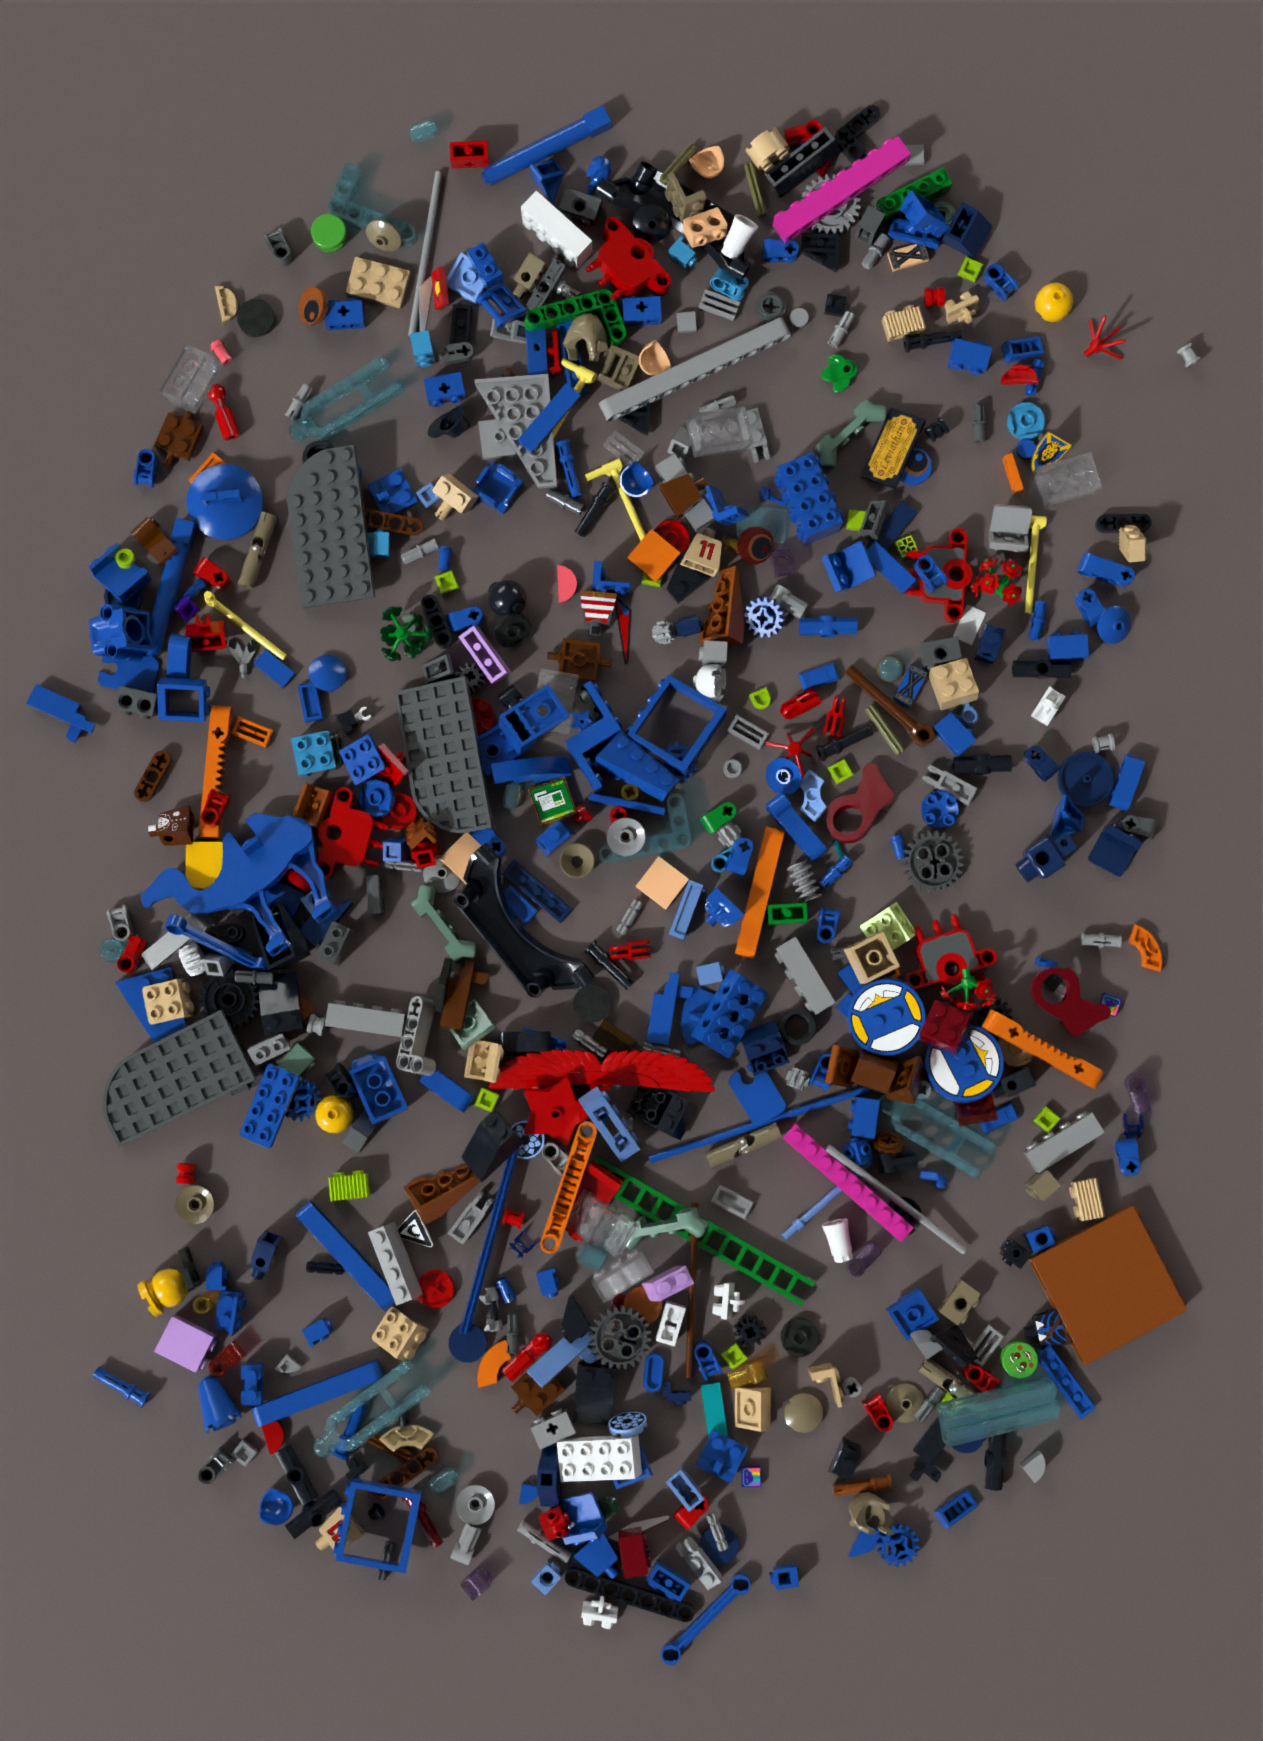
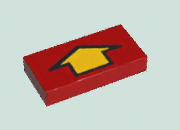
[431,267,449,310]

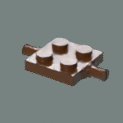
[154,406,204,468]
[547,638,612,682]
[511,1368,566,1417]

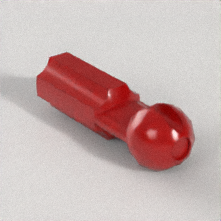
[207,384,240,441]
[501,1332,552,1383]

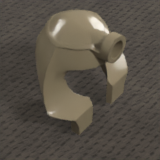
[563,313,608,363]
[849,1492,894,1535]

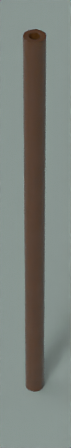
[685,1203,699,1378]

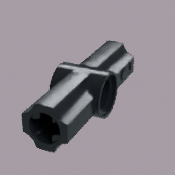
[1012,659,1072,679]
[952,754,1012,775]
[984,1428,1007,1491]
[275,1444,318,1505]
[285,1488,343,1539]

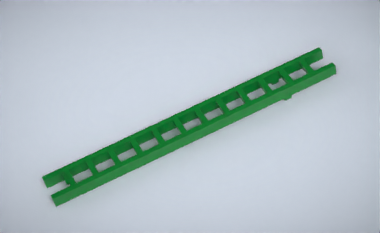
[594,1156,815,1306]

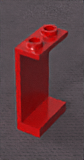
[553,1160,623,1242]

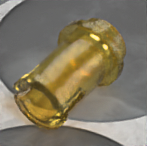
[721,535,746,553]

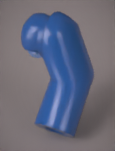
[920,1169,948,1188]

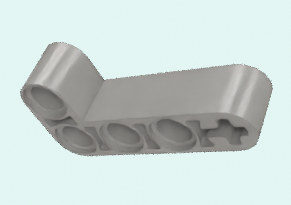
[141,913,216,971]
[396,996,436,1076]

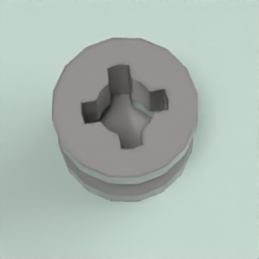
[307,1014,326,1036]
[917,1080,931,1099]

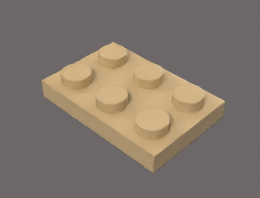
[345,257,410,309]

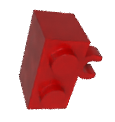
[185,614,228,652]

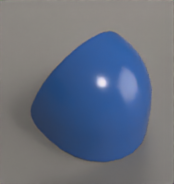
[620,461,654,497]
[259,1488,294,1525]

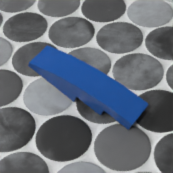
[491,757,571,784]

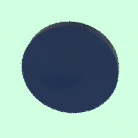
[1057,752,1114,808]

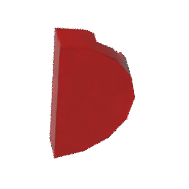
[1000,364,1039,385]
[261,1420,285,1455]

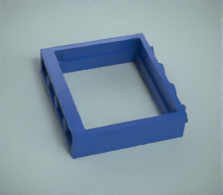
[626,675,727,776]
[333,1478,422,1574]

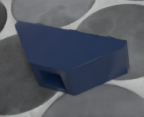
[537,1446,562,1507]

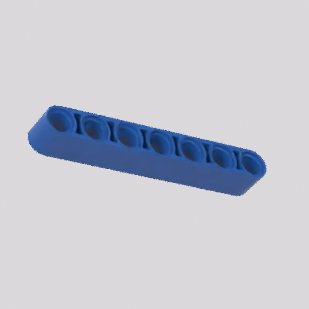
[295,1200,395,1312]
[251,1359,385,1427]

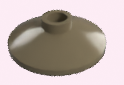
[366,220,402,252]
[175,1185,214,1224]
[886,1383,924,1423]

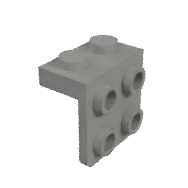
[988,504,1032,552]

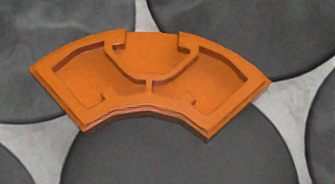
[1128,924,1162,972]
[477,1339,511,1388]

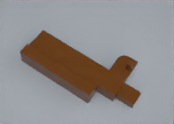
[440,958,489,1030]

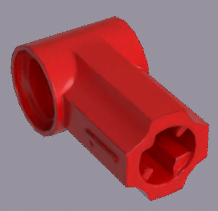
[784,120,822,146]
[117,935,148,974]

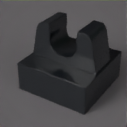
[824,294,846,317]
[345,1457,368,1481]

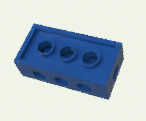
[691,970,769,1059]

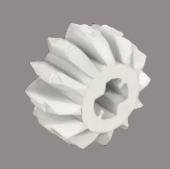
[179,943,206,976]

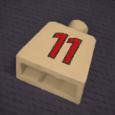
[680,528,722,577]
[315,1503,365,1551]

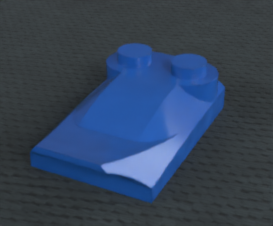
[349,1052,408,1125]

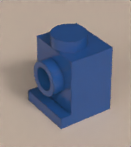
[206,1261,229,1290]
[536,1267,560,1298]
[302,1317,334,1348]
[769,1563,799,1590]

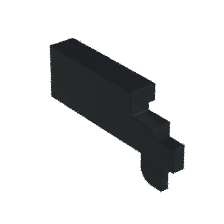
[909,1409,961,1483]

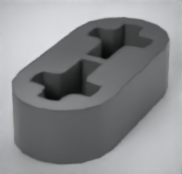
[438,342,474,364]

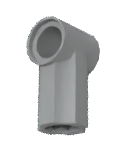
[769,585,808,619]
[450,1523,482,1566]

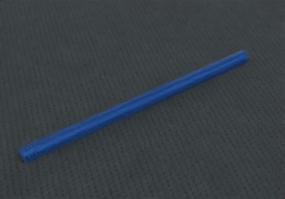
[459,1147,520,1334]

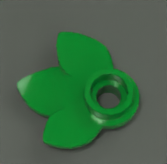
[820,355,858,393]

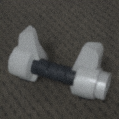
[479,1286,503,1332]

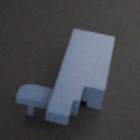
[527,1331,597,1388]

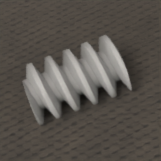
[787,860,822,903]

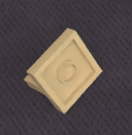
[735,1387,771,1432]

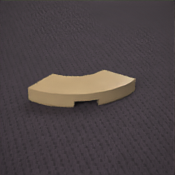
[379,1425,434,1452]

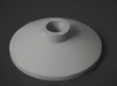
[607,818,645,856]
[423,855,461,893]
[456,1485,495,1525]

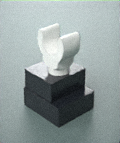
[337,707,371,735]
[1041,974,1066,997]

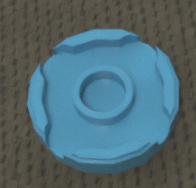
[1007,402,1045,440]

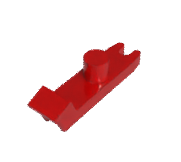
[546,330,562,378]

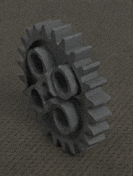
[901,831,964,893]
[588,1305,652,1370]

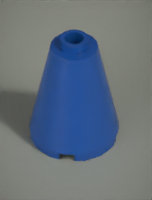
[198,1375,242,1433]

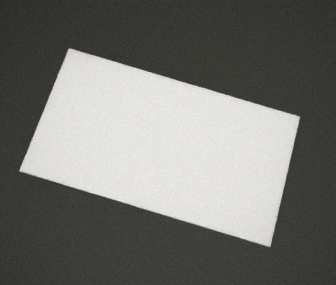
[953,604,986,645]

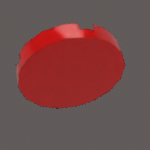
[418,1269,455,1309]

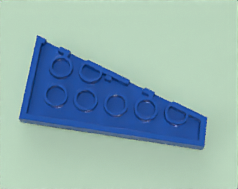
[115,967,187,1043]

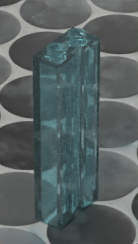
[937,1377,1060,1447]

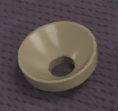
[559,843,594,878]

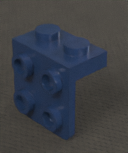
[1088,824,1143,877]

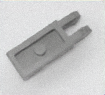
[739,408,770,463]
[922,765,977,806]
[447,1190,494,1245]
[676,1537,724,1590]

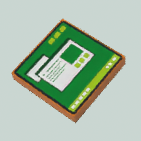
[528,777,577,826]

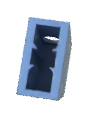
[665,1468,704,1512]

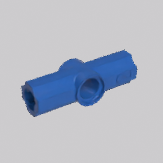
[799,616,857,637]

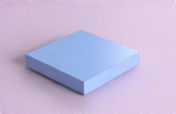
[446,252,485,304]

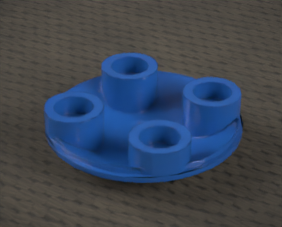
[308,655,347,692]
[921,790,959,828]

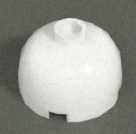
[693,663,726,702]

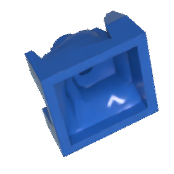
[900,190,950,238]
[704,888,744,927]

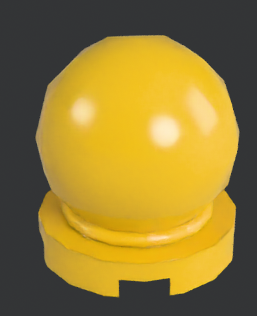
[137,1268,188,1317]

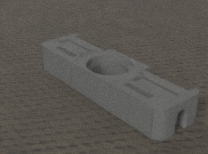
[523,258,567,311]

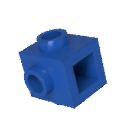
[841,1137,873,1168]

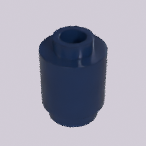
[674,614,703,637]

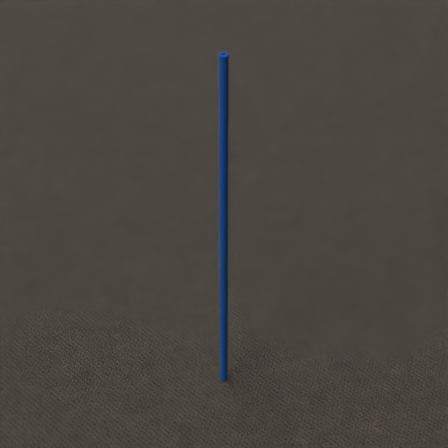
[648,1066,926,1163]

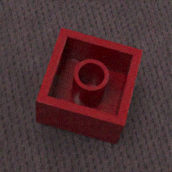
[919,1000,972,1055]
[618,1527,651,1578]

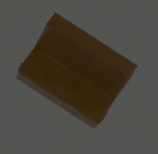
[592,1019,636,1053]

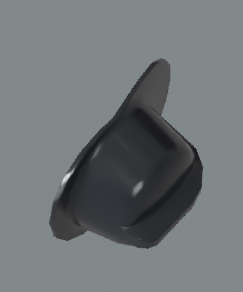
[428,406,470,438]

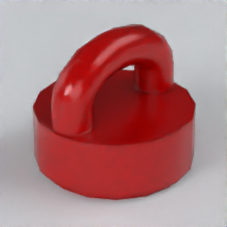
[574,804,593,823]

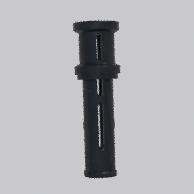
[903,328,962,353]
[574,482,617,538]
[816,724,873,762]
[583,940,635,990]

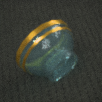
[876,656,903,683]

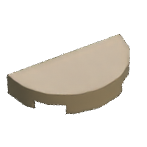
[215,286,238,324]

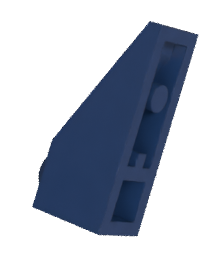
[299,899,354,947]

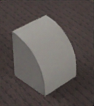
[667,426,697,460]
[202,953,234,976]
[910,1330,943,1359]
[1020,1450,1045,1483]

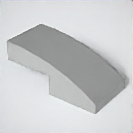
[490,318,526,343]

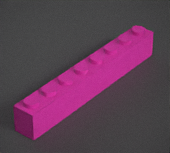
[772,136,911,244]
[783,1124,914,1242]

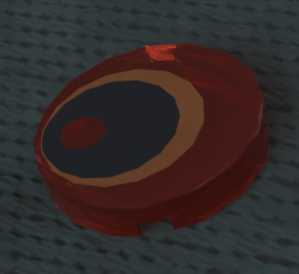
[737,526,774,565]

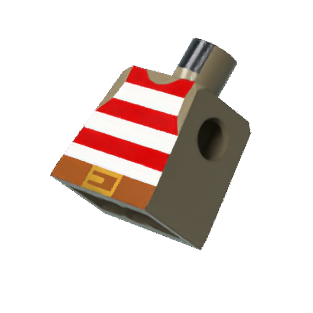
[512,252,548,300]

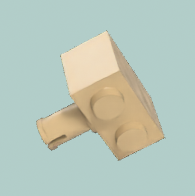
[432,474,479,521]

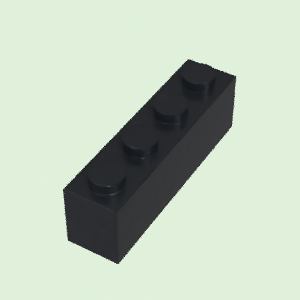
[764,127,841,198]

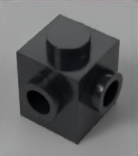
[999,1238,1032,1269]

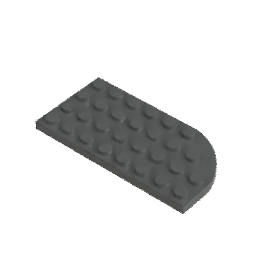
[287,445,376,608]
[394,676,494,833]
[103,1009,257,1147]

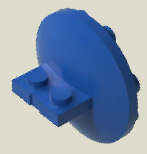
[187,464,263,540]

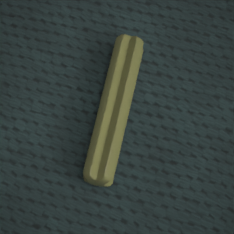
[659,143,697,186]
[744,162,767,217]
[865,704,904,755]

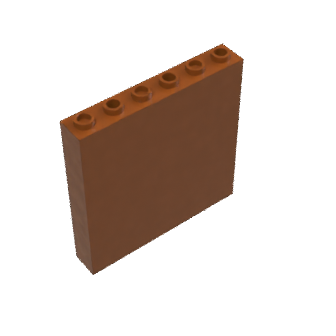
[1028,1205,1187,1365]

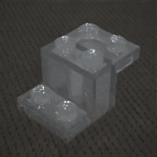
[536,668,579,735]
[567,1189,638,1258]

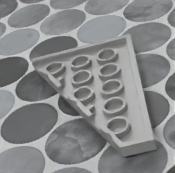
[474,374,557,489]

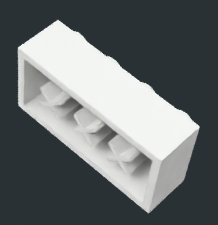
[521,191,593,270]
[557,1434,642,1482]

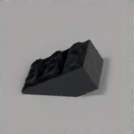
[626,1086,698,1141]

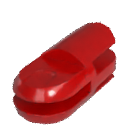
[780,688,822,719]
[823,695,846,738]
[608,939,651,960]

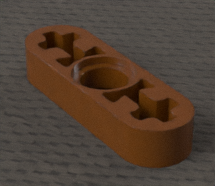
[134,751,172,802]

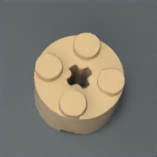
[745,127,789,172]

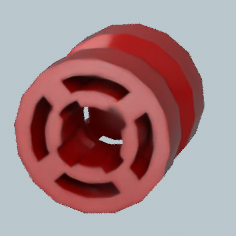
[924,287,945,307]
[176,1163,197,1184]

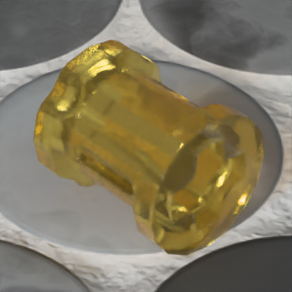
[621,784,639,801]
[193,1294,214,1314]

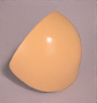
[689,146,724,178]
[639,340,671,376]

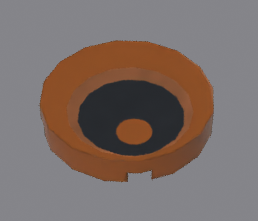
[299,287,328,326]

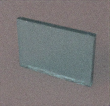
[736,506,787,544]

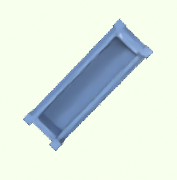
[669,880,706,940]

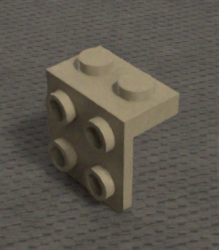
[665,173,706,223]

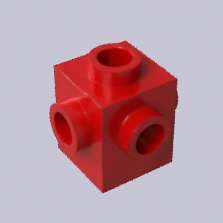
[411,838,440,869]
[538,1506,571,1541]

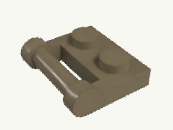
[596,345,639,391]

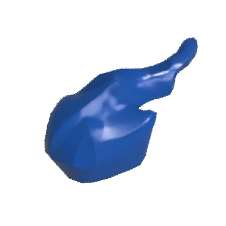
[586,156,611,196]

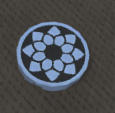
[512,1120,545,1159]
[608,1412,648,1437]

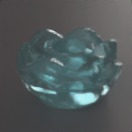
[100,938,124,962]

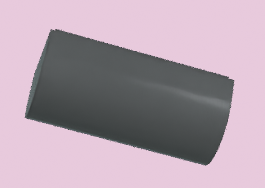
[859,500,890,541]
[366,875,385,915]

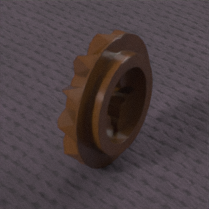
[873,1131,904,1154]

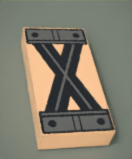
[887,244,929,272]

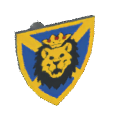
[1031,431,1072,473]

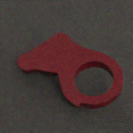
[827,763,895,844]
[1031,967,1111,1036]

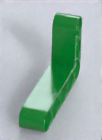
[524,289,626,347]

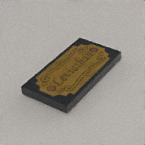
[860,408,926,490]

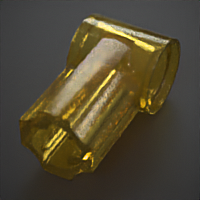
[727,1359,768,1389]

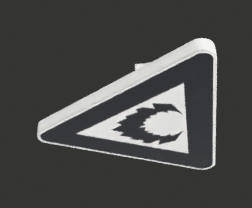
[397,1210,433,1247]

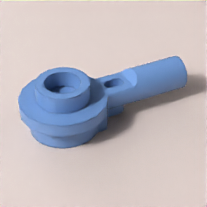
[959,702,978,727]

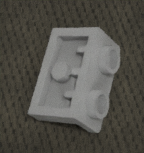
[247,1032,291,1066]

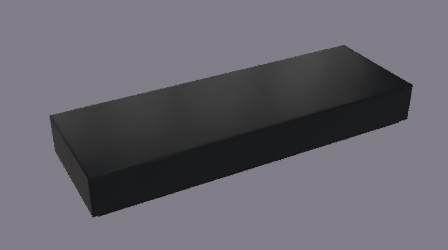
[449,304,472,363]

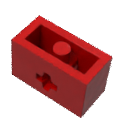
[449,140,489,169]

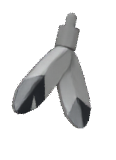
[229,639,258,678]

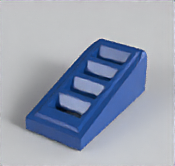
[1001,336,1045,363]
[934,1489,979,1528]

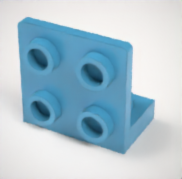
[291,731,336,778]

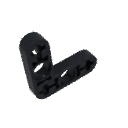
[834,105,880,164]

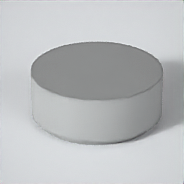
[789,308,809,328]
[723,759,742,778]

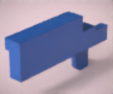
[26,684,96,743]
[646,972,693,1045]

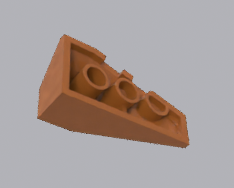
[699,566,745,648]
[403,1164,481,1225]

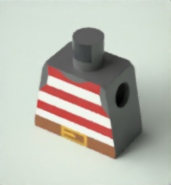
[581,590,617,636]

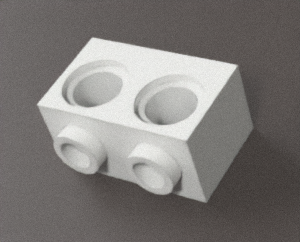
[656,1301,686,1347]

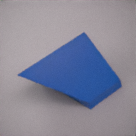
[530,159,565,205]
[1049,795,1084,840]

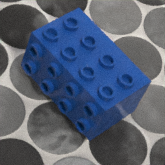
[774,452,844,546]

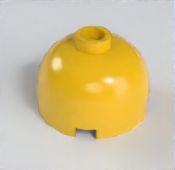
[1034,282,1073,322]
[315,1095,354,1133]

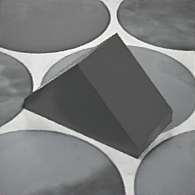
[422,654,455,683]
[343,1110,379,1153]

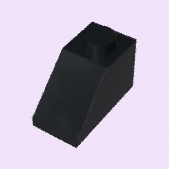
[560,1294,592,1342]

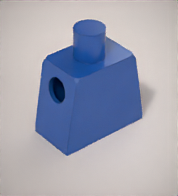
[535,820,575,858]
[573,1531,620,1579]

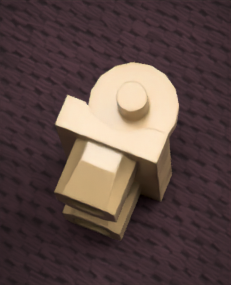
[944,291,979,324]

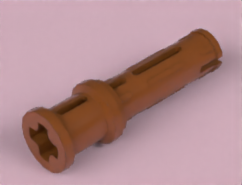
[833,1473,893,1496]

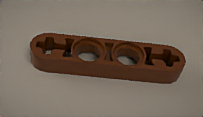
[364,508,424,535]
[373,1446,439,1500]

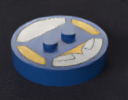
[847,977,925,1056]
[925,1025,1004,1103]

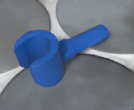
[759,488,784,506]

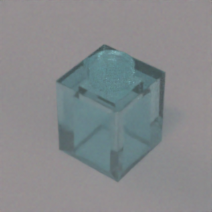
[576,1243,607,1272]

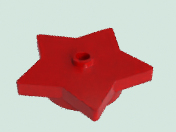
[524,1076,594,1147]

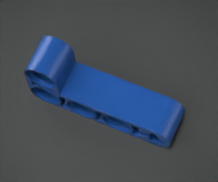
[765,792,828,863]

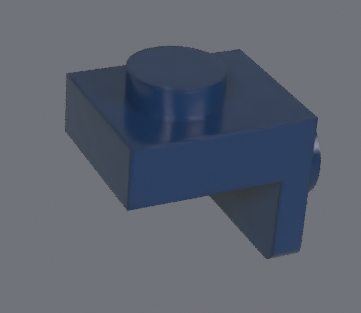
[663,1379,691,1405]

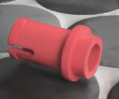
[210,339,233,365]

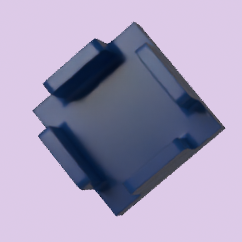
[473,462,524,515]

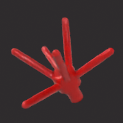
[1084,315,1126,360]
[765,728,815,778]

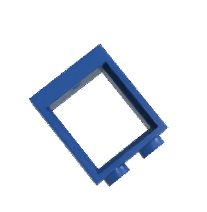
[157,677,211,722]

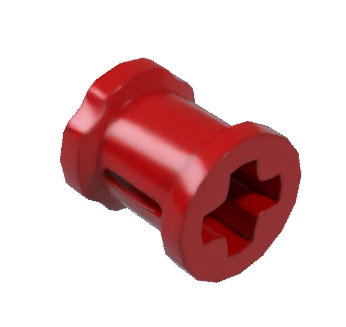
[502,1207,525,1229]

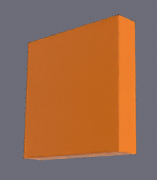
[627,529,680,583]

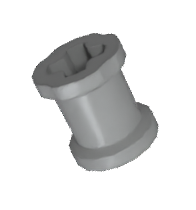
[1177,343,1201,368]
[1092,733,1115,753]
[842,1377,861,1397]

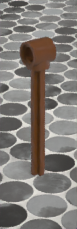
[845,665,934,747]

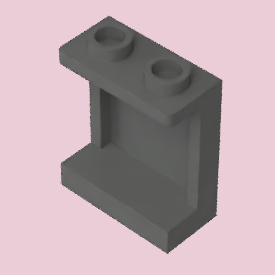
[316,921,355,966]

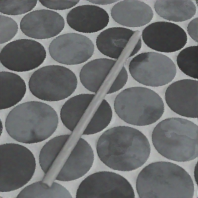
[408,171,443,337]
[825,1144,967,1254]

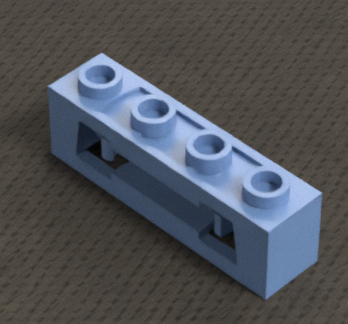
[578,1087,640,1162]

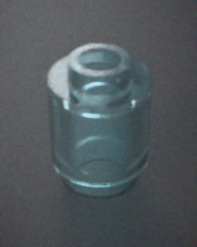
[408,119,437,143]
[501,781,524,811]
[428,1466,458,1495]

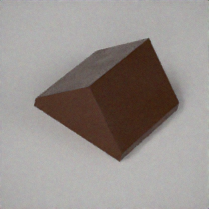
[850,1048,899,1095]
[886,1056,926,1104]

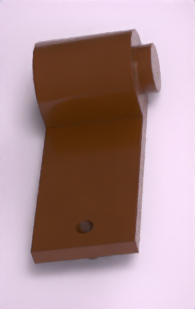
[130,517,178,566]

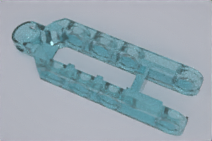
[289,356,405,442]
[879,1094,997,1179]
[313,1360,431,1457]

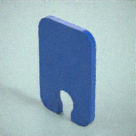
[98,656,159,691]
[729,1065,786,1126]

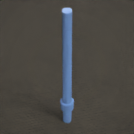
[781,1162,873,1240]

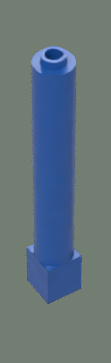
[481,105,611,186]
[144,518,197,658]

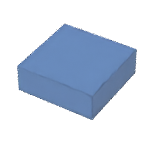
[416,482,441,509]

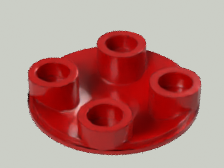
[471,698,494,736]

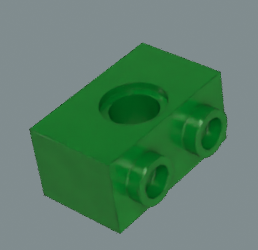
[767,903,808,925]

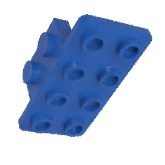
[240,1064,300,1148]

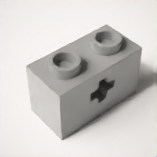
[699,641,727,667]
[531,1408,576,1449]

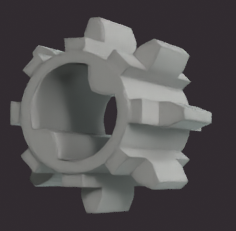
[652,620,677,645]
[718,822,742,847]
[786,1067,810,1091]

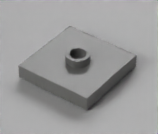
[478,419,518,460]

